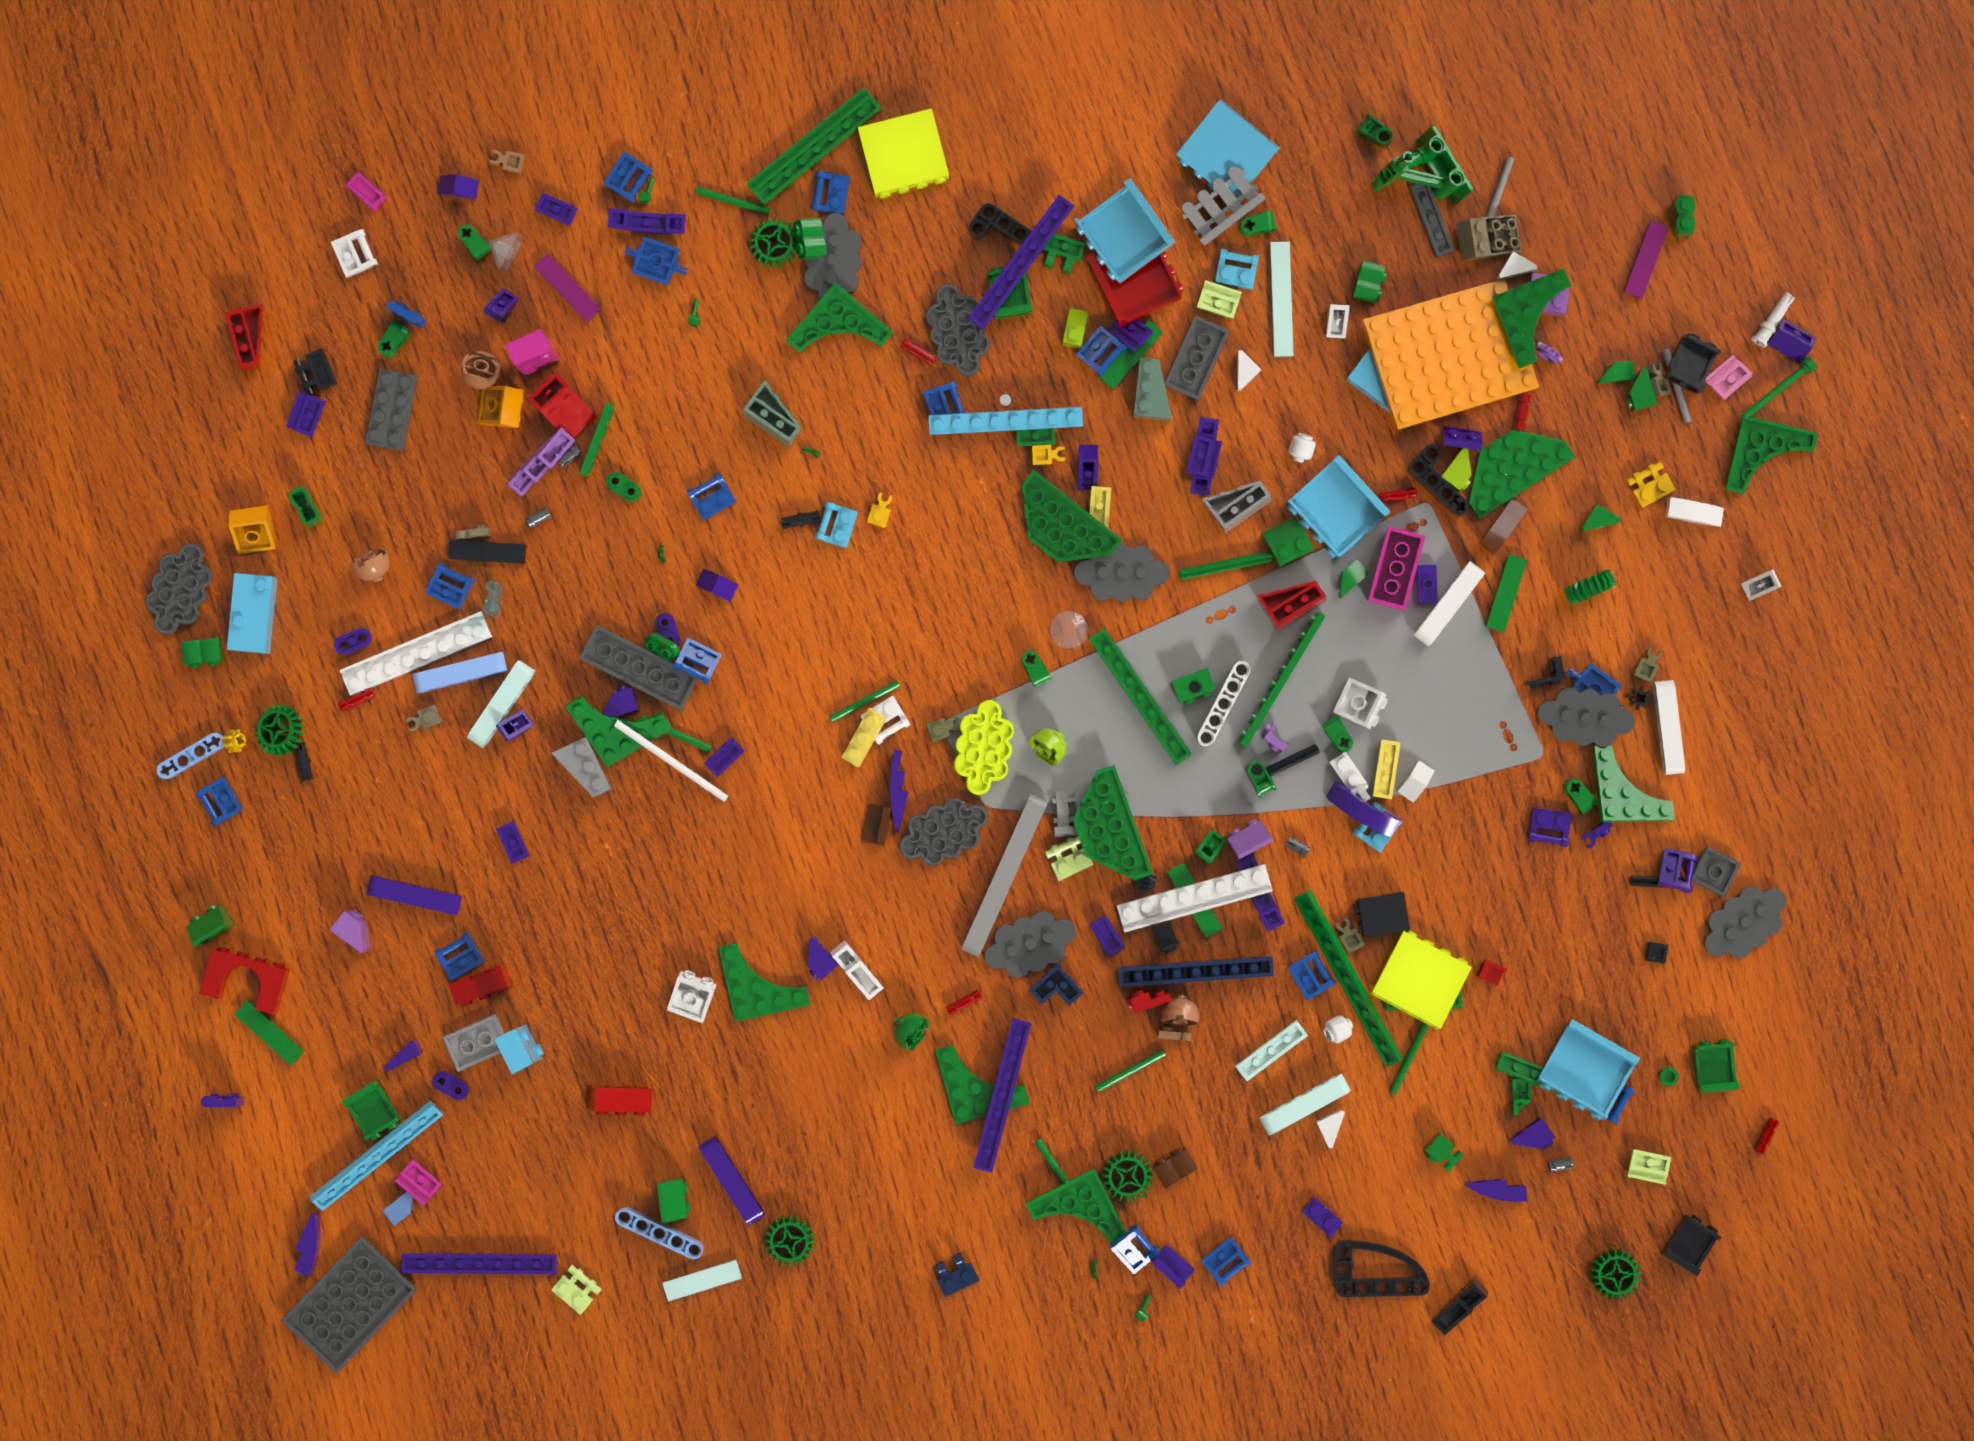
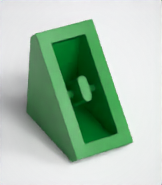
[1580,504,1621,532]
[1193,829,1227,864]

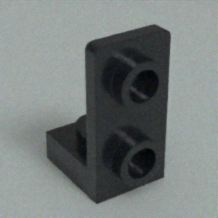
[1524,656,1565,689]
[1152,922,1180,954]

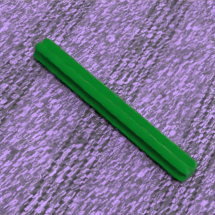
[1179,551,1273,580]

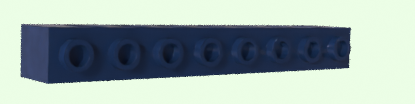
[1118,956,1274,987]

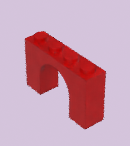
[199,946,290,1015]

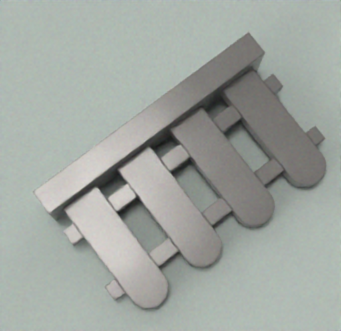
[1182,166,1267,246]
[1052,788,1129,837]

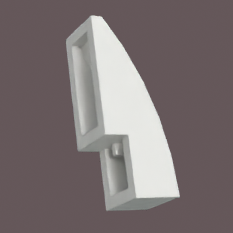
[1665,497,1724,527]
[830,940,884,1000]

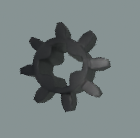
[1626,686,1652,710]
[1134,875,1157,893]

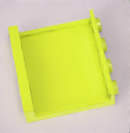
[858,108,949,199]
[1369,930,1472,1030]

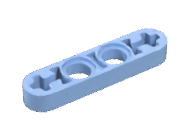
[157,733,223,779]

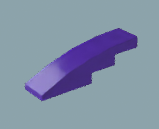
[890,750,909,830]

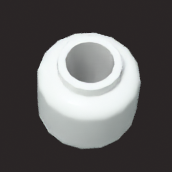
[1288,433,1316,463]
[1323,1015,1353,1044]

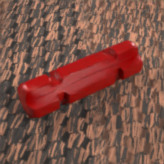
[900,338,936,365]
[1514,393,1531,431]
[1379,488,1417,503]
[338,688,375,711]
[946,990,982,1015]
[1754,1117,1779,1155]

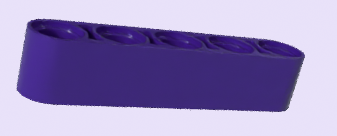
[366,876,462,915]
[698,1136,765,1226]

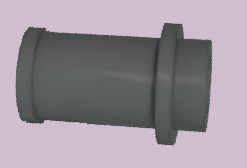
[558,444,582,468]
[525,507,551,528]
[1285,836,1311,857]
[1547,1156,1573,1174]

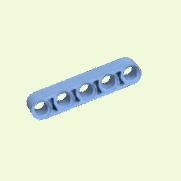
[412,652,508,693]
[615,1207,704,1259]

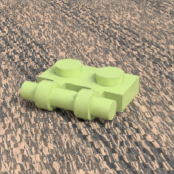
[1045,836,1094,881]
[551,1265,602,1315]

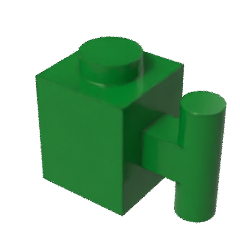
[1423,1132,1464,1172]

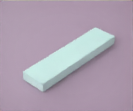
[1235,1020,1308,1081]
[663,1259,742,1301]

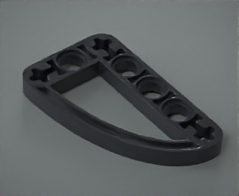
[1334,1240,1430,1297]

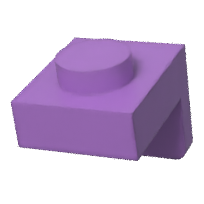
[1262,723,1287,752]

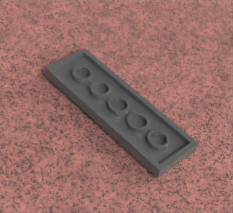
[579,624,698,711]

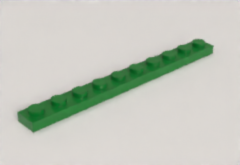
[1293,890,1403,1067]

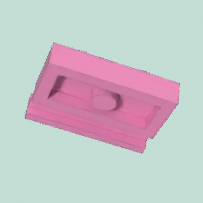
[1705,354,1753,401]

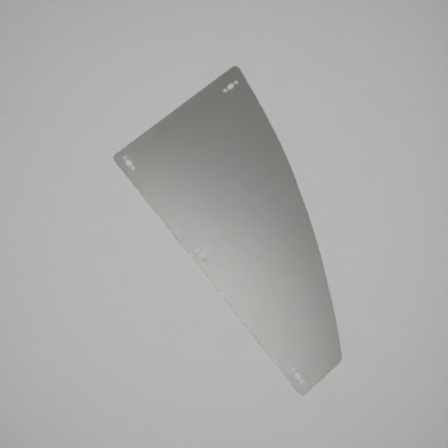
[946,503,1543,817]

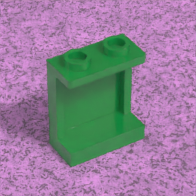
[987,267,1033,320]
[1693,1039,1740,1093]
[342,1080,401,1141]

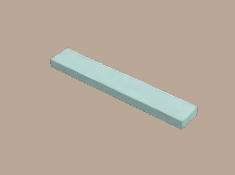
[1270,242,1294,357]

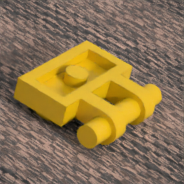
[1626,461,1676,508]

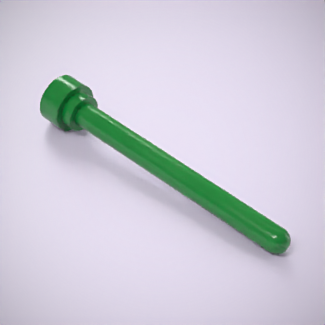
[1741,357,1817,420]

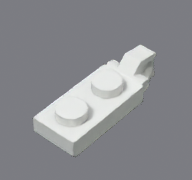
[1329,752,1371,801]

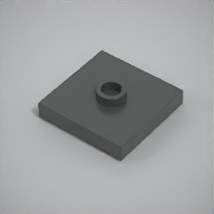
[1692,846,1741,898]

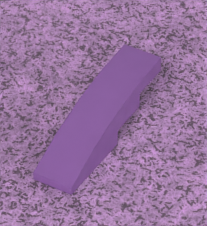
[506,427,575,497]

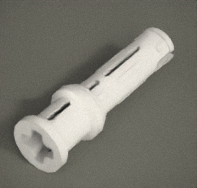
[1751,292,1795,348]

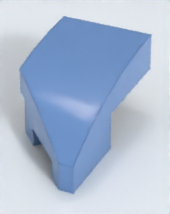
[383,1192,413,1226]

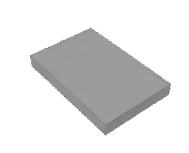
[442,1014,505,1072]

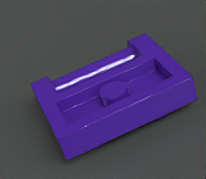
[1528,807,1572,847]
[1657,848,1698,893]
[201,1093,244,1107]

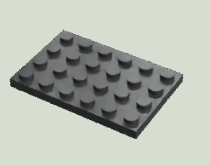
[281,1236,418,1374]

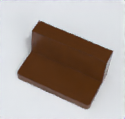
[862,804,892,846]

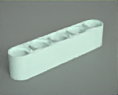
[467,660,535,748]
[1259,1073,1351,1136]

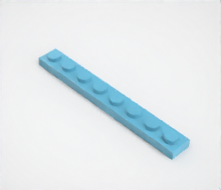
[929,407,1083,435]
[310,1101,443,1211]

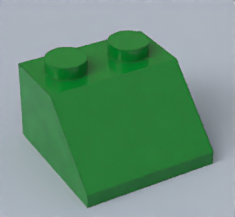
[1261,517,1314,568]
[186,904,235,947]
[657,1177,691,1223]

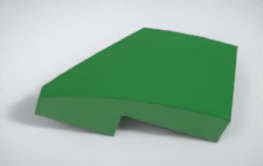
[1596,361,1635,384]
[1338,559,1369,598]
[1511,1078,1532,1116]

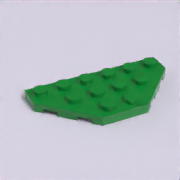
[1468,430,1576,520]
[1022,470,1124,562]
[1073,765,1153,880]

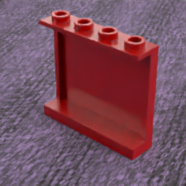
[1086,251,1183,328]

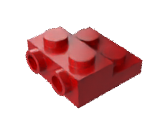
[1126,989,1172,1013]

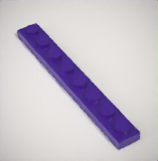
[968,195,1074,330]
[973,1018,1031,1173]
[402,1253,557,1274]

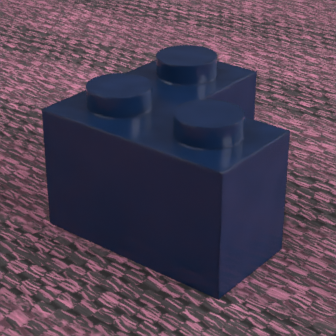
[1029,963,1083,1006]

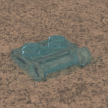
[483,581,503,618]

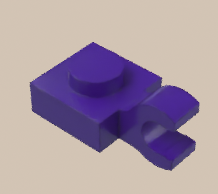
[1580,822,1613,848]

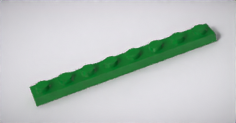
[1238,612,1326,748]
[1089,628,1192,765]

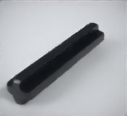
[1266,744,1320,776]
[1629,876,1684,888]

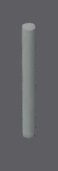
[1486,156,1514,223]
[1662,348,1691,424]

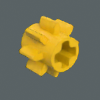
[222,729,246,753]

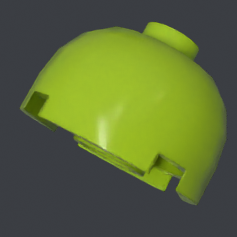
[1028,728,1067,766]

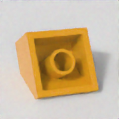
[477,386,524,428]
[228,505,276,554]

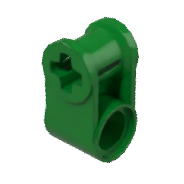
[1355,114,1393,148]
[1239,210,1277,237]
[458,224,493,261]
[378,320,411,358]
[1022,650,1052,688]
[1321,715,1353,752]
[1246,761,1277,798]
[1563,778,1598,815]

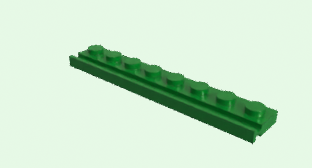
[746,87,882,206]

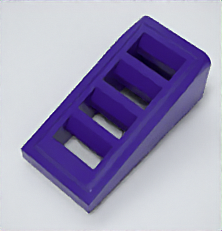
[384,1039,423,1071]

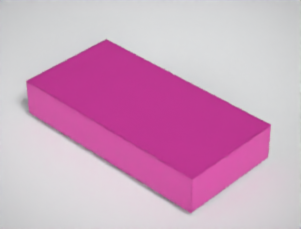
[345,172,387,212]

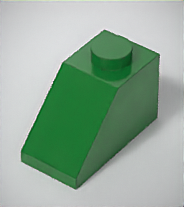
[1625,367,1657,412]

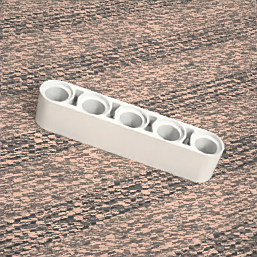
[1414,561,1485,647]
[1196,661,1250,747]
[1653,680,1685,775]

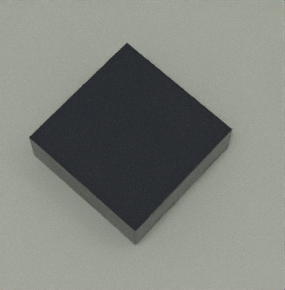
[1645,942,1668,964]

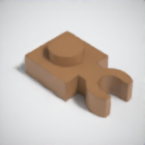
[490,150,526,174]
[1157,1026,1191,1041]

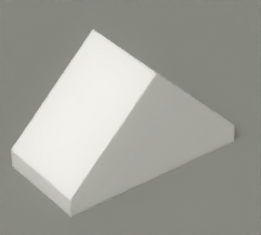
[1497,251,1538,281]
[1326,304,1350,338]
[1237,350,1261,391]
[1741,570,1782,601]
[1397,760,1434,803]
[1315,1109,1345,1148]

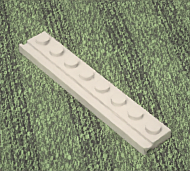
[339,611,492,696]
[1117,864,1273,932]

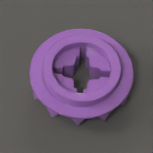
[1535,343,1563,365]

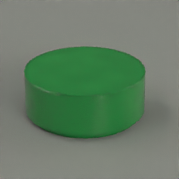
[1658,1066,1679,1086]

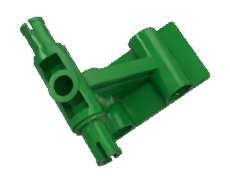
[1371,125,1474,205]

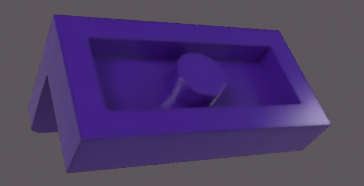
[1768,319,1816,363]
[1151,1244,1194,1289]

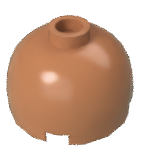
[461,351,500,389]
[350,548,390,583]
[1161,995,1199,1027]

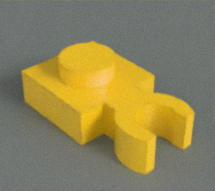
[1032,445,1065,465]
[867,492,892,528]

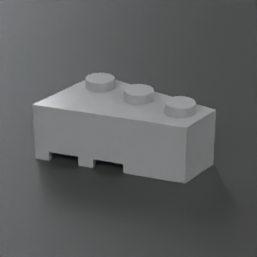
[1202,481,1272,534]
[552,737,613,797]

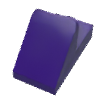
[483,289,519,323]

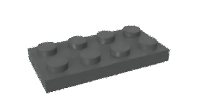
[1165,315,1230,401]
[365,369,418,451]

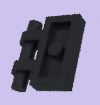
[293,348,338,395]

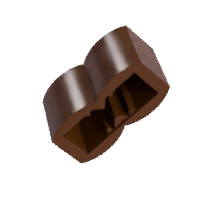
[1152,1147,1198,1188]

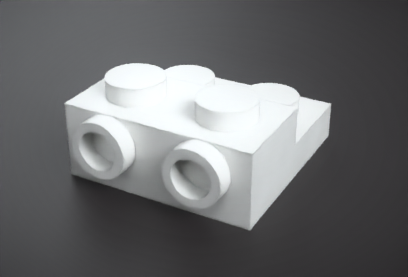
[1333,678,1387,729]
[667,970,717,1023]

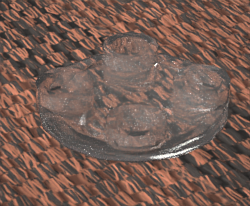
[1050,611,1088,649]

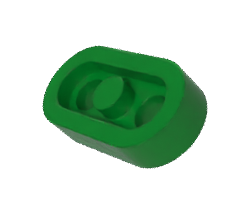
[606,472,642,502]
[644,633,680,661]

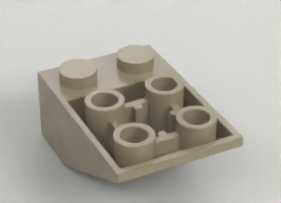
[1456,214,1522,261]

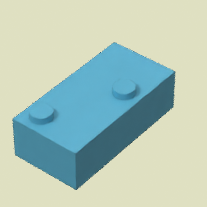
[227,573,277,654]
[494,1024,544,1074]

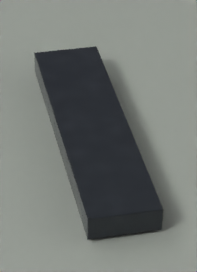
[448,540,527,564]

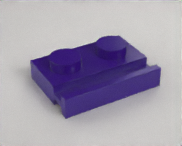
[1106,319,1153,353]
[286,391,326,437]
[1442,426,1483,450]
[1186,435,1222,479]

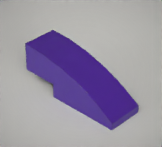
[1465,1178,1528,1202]
[294,1212,321,1277]

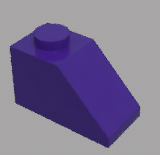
[1078,445,1098,489]
[602,685,640,718]
[808,936,839,980]
[1508,1117,1556,1149]

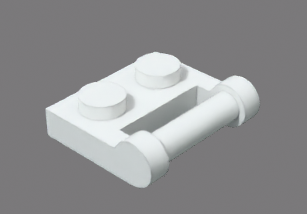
[331,229,378,278]
[861,696,911,745]

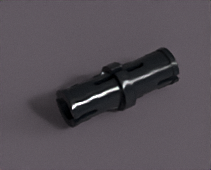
[781,510,821,530]
[294,742,314,782]

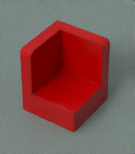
[1476,959,1507,986]

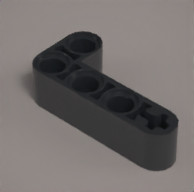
[969,203,1044,255]
[1408,444,1469,517]

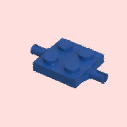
[624,237,688,286]
[1566,663,1623,709]

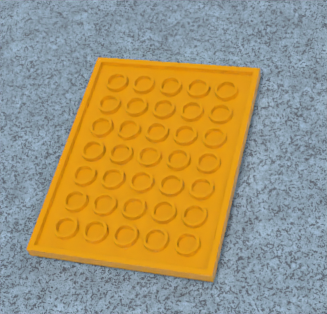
[1362,279,1539,430]

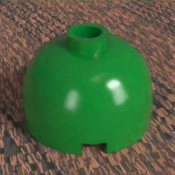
[893,1012,930,1052]

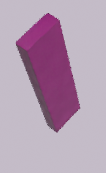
[1623,221,1669,299]
[534,254,601,322]

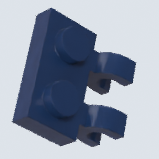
[936,1252,980,1297]

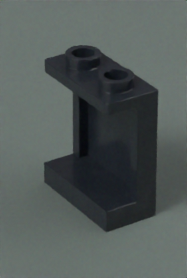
[1663,334,1721,395]
[1354,891,1410,937]
[1661,1214,1721,1276]

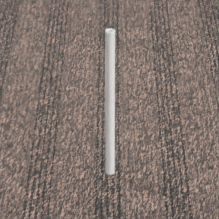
[614,720,728,802]

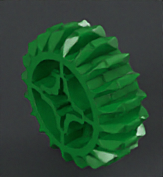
[748,217,797,269]
[1564,569,1616,605]
[254,704,305,756]
[1101,1150,1154,1202]
[764,1214,816,1267]
[1589,1248,1642,1301]

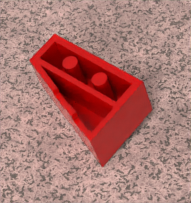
[225,304,264,372]
[1257,581,1326,631]
[448,964,513,1007]
[586,1085,652,1115]

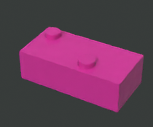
[505,329,560,376]
[1367,526,1426,611]

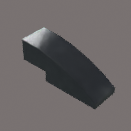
[1431,1278,1489,1335]

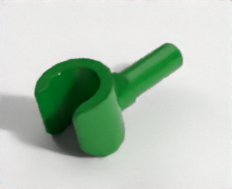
[639,177,655,203]
[689,299,701,328]
[1135,1294,1151,1322]

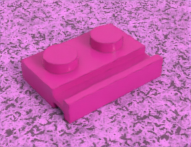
[394,1160,442,1206]

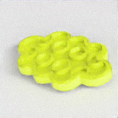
[954,700,1014,795]

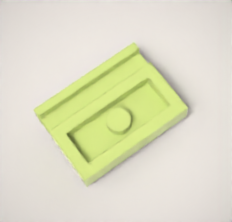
[1197,280,1242,319]
[1627,1149,1671,1185]

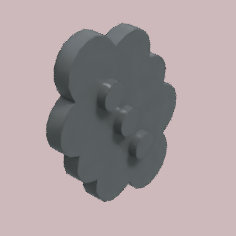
[805,213,862,300]
[926,284,990,377]
[146,543,213,635]
[1074,544,1170,602]
[1538,687,1635,747]
[899,798,989,866]
[1704,886,1786,958]
[985,911,1076,977]

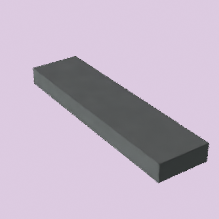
[1409,183,1455,258]

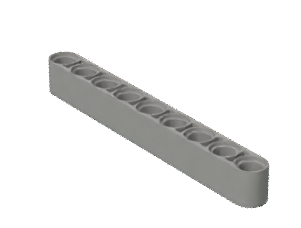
[961,794,1048,958]

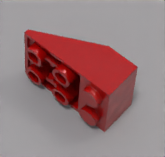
[528,372,597,438]

